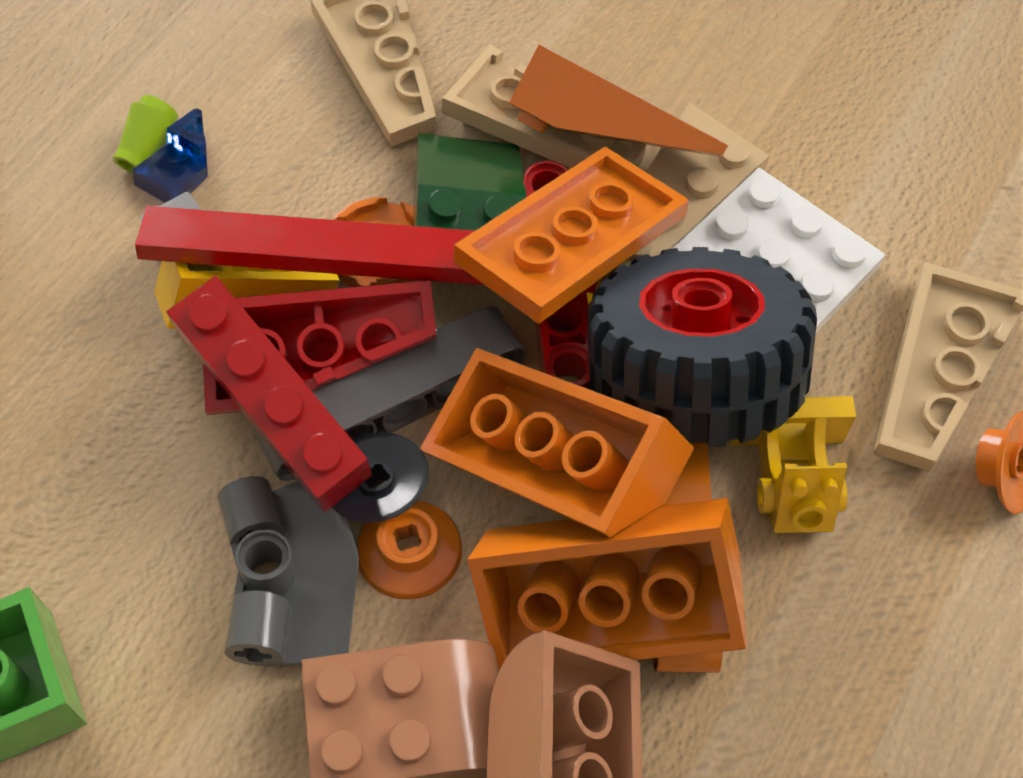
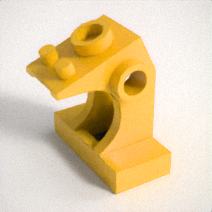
[730,396,856,533]

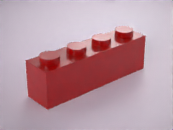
[166,276,372,513]

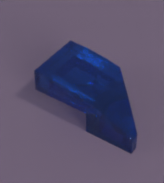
[132,108,208,203]

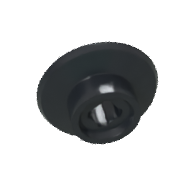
[332,432,429,523]

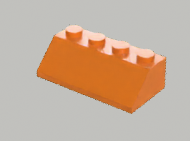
[420,348,694,537]
[467,498,747,670]

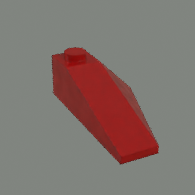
[203,280,437,415]

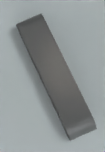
[252,306,527,481]

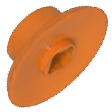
[975,411,1023,514]
[356,500,462,599]

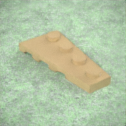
[310,0,437,147]
[442,44,646,168]
[611,102,769,273]
[873,262,1023,471]

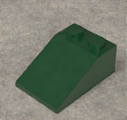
[412,133,526,231]

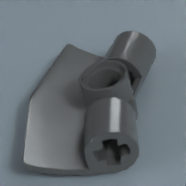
[217,476,359,667]

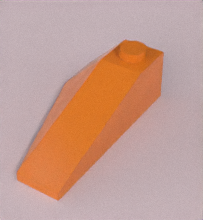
[509,45,728,157]

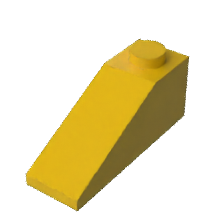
[154,261,340,329]

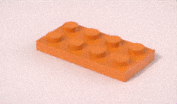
[453,147,689,324]

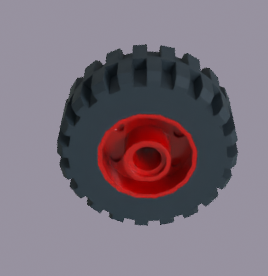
[588,247,817,448]

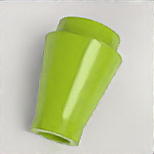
[112,95,179,175]

